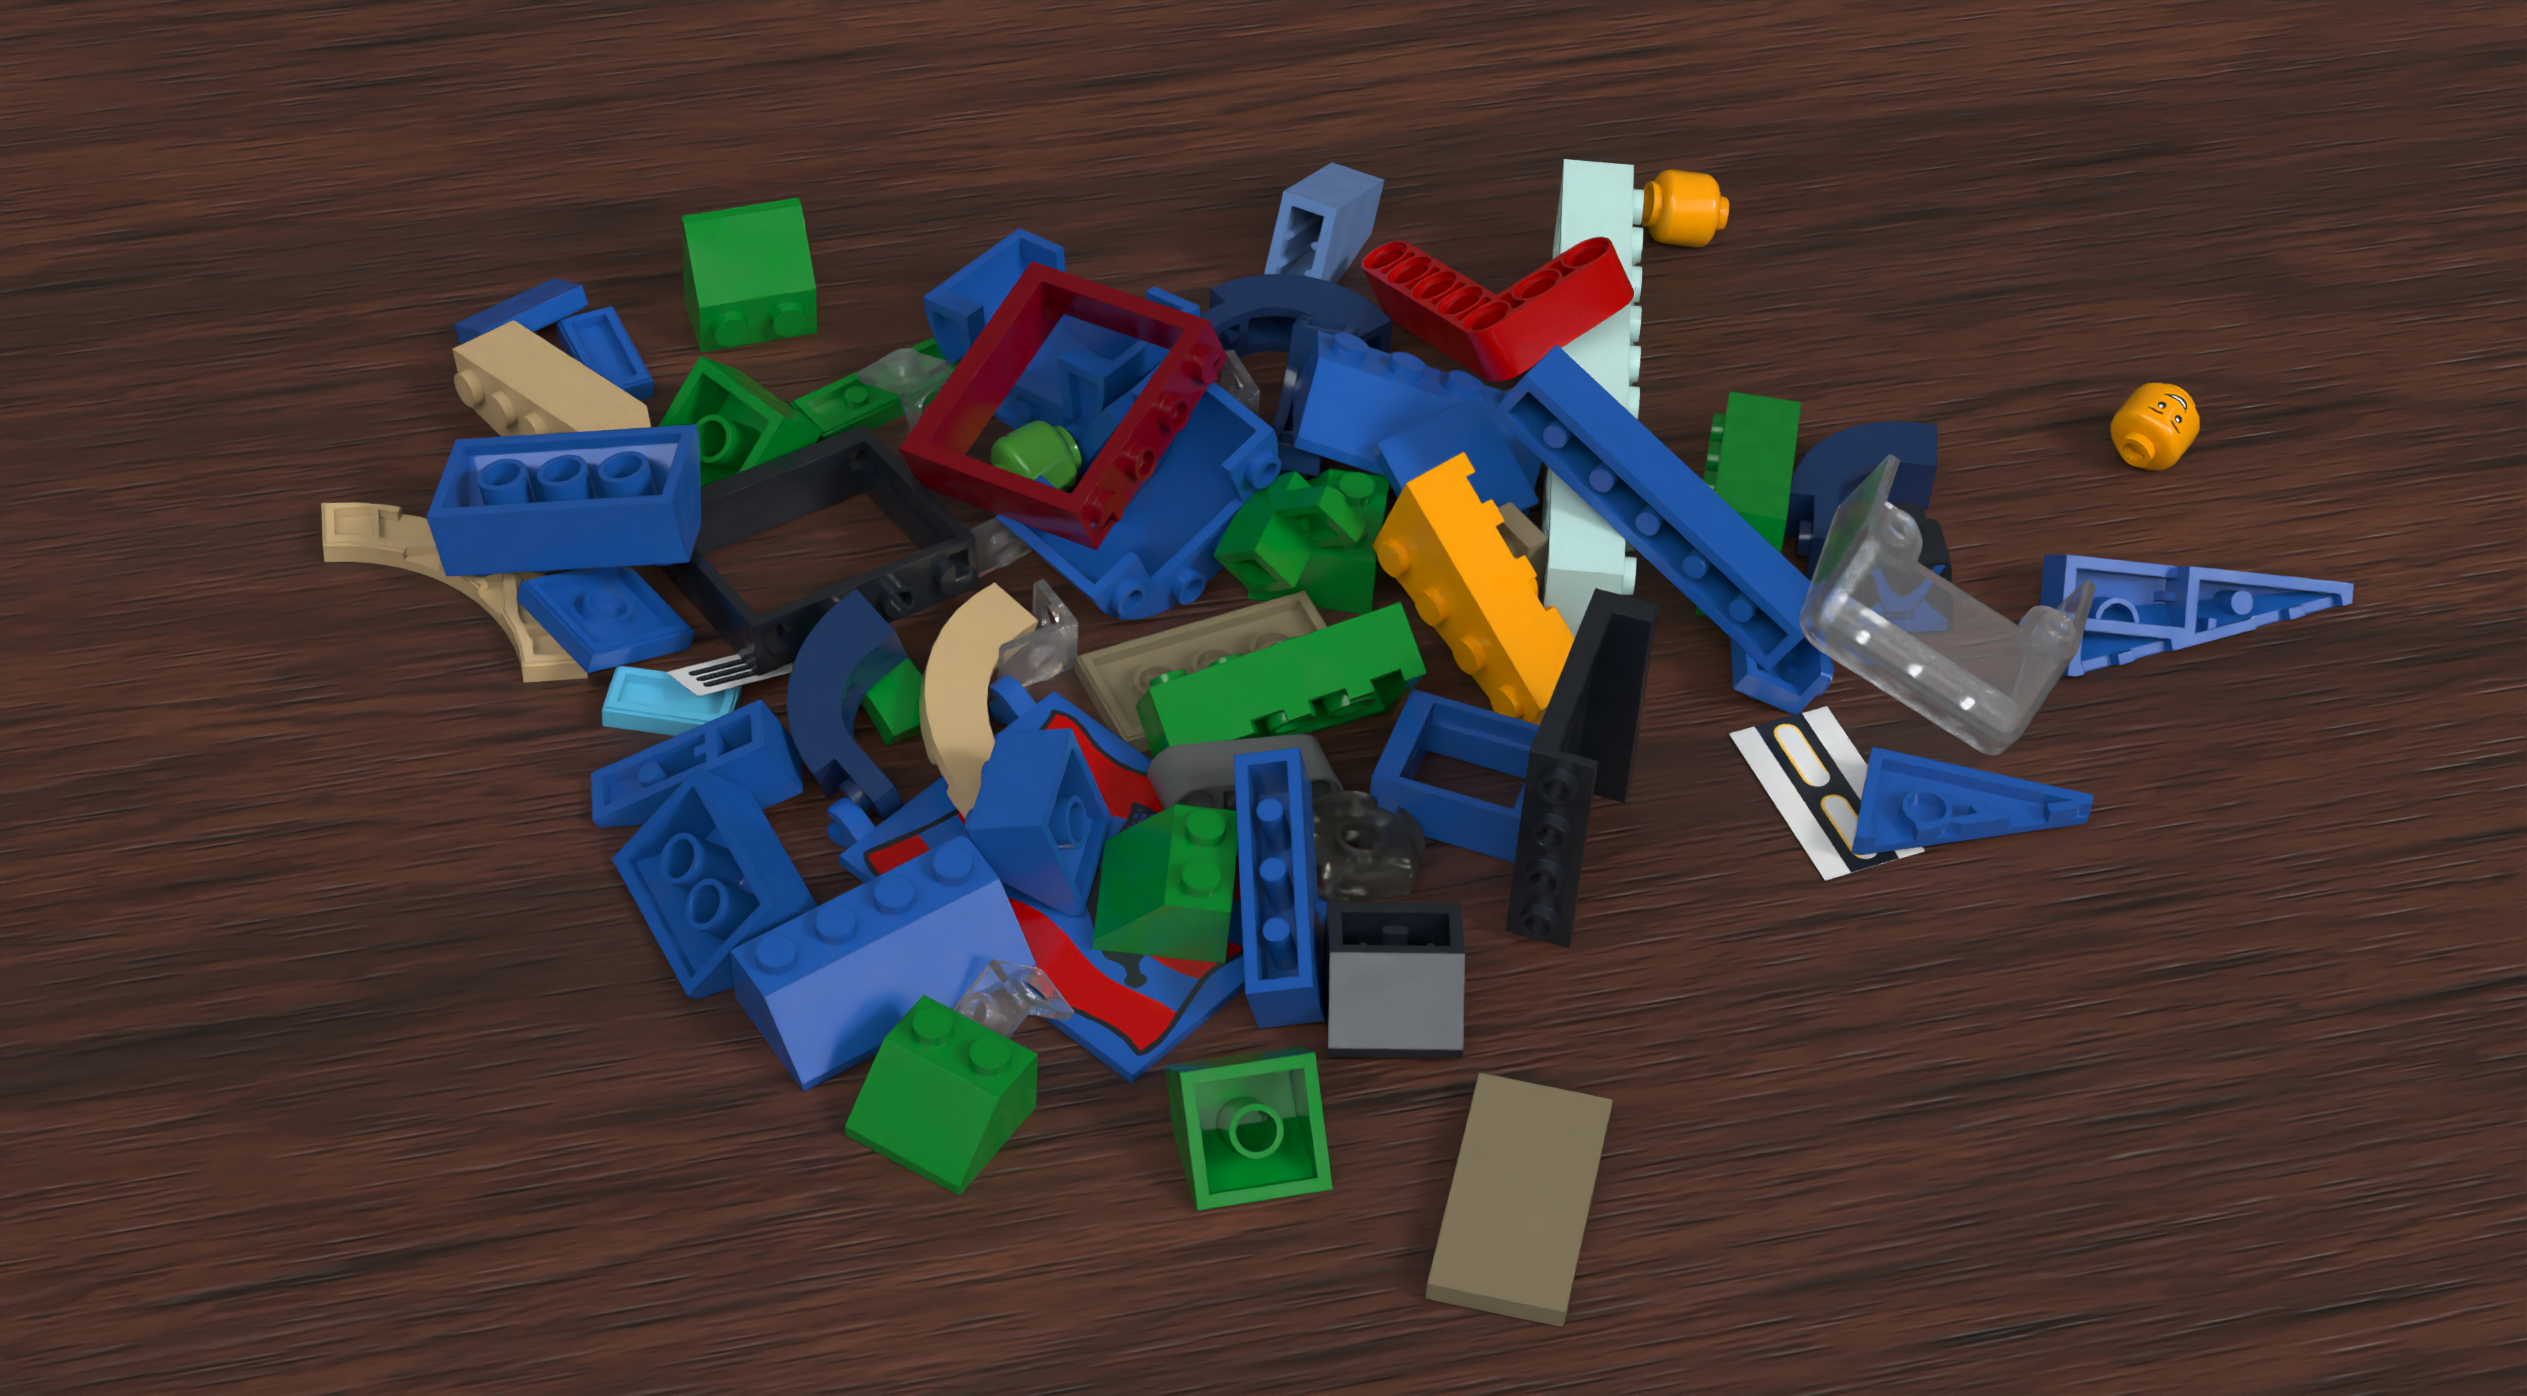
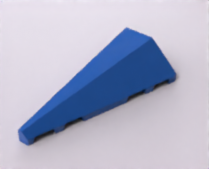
[2039,555,2354,676]

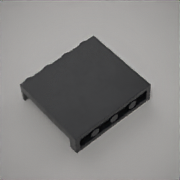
[1506,588,1659,948]

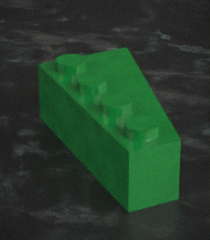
[1695,392,1801,617]
[1135,602,1427,759]

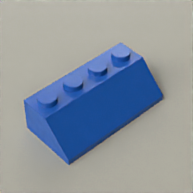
[1293,330,1541,517]
[426,424,701,577]
[730,833,1037,1092]

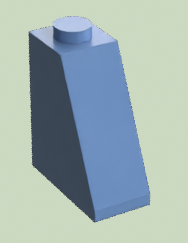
[1264,162,1384,284]

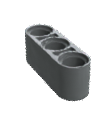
[1148,734,1343,820]

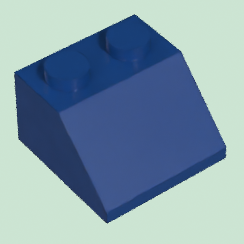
[965,728,1112,917]

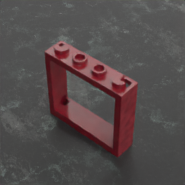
[898,261,1228,550]

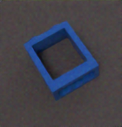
[1367,689,1540,863]

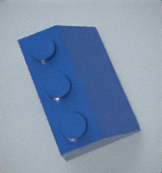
[612,768,818,1000]

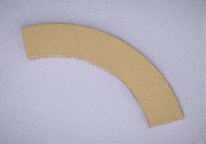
[321,502,588,683]
[919,582,1038,819]

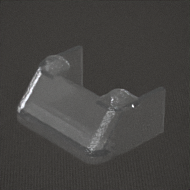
[1799,454,2097,755]

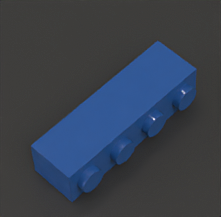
[1234,747,1325,1029]

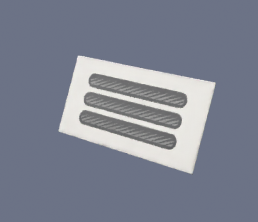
[667,654,794,696]

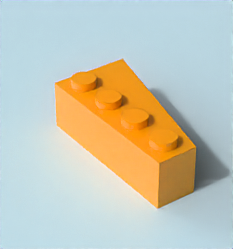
[1372,452,1575,725]

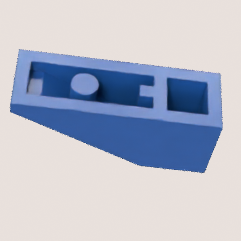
[591,699,803,828]

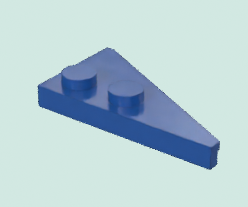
[1851,747,2094,855]

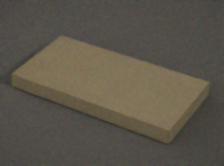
[1074,591,1328,753]
[1425,1072,1613,1328]

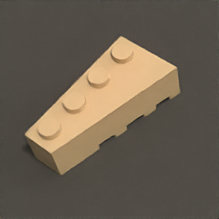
[452,320,651,437]

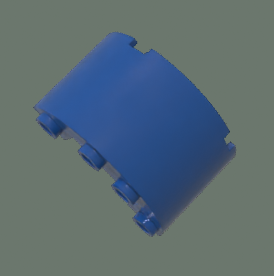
[922,228,1200,441]
[996,361,1281,620]

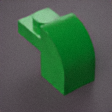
[1213,471,1367,593]

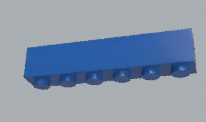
[1491,344,1833,672]

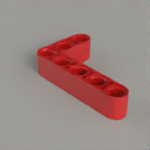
[1361,237,1634,382]

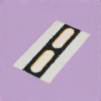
[1729,706,1925,881]

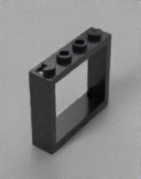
[659,425,979,676]

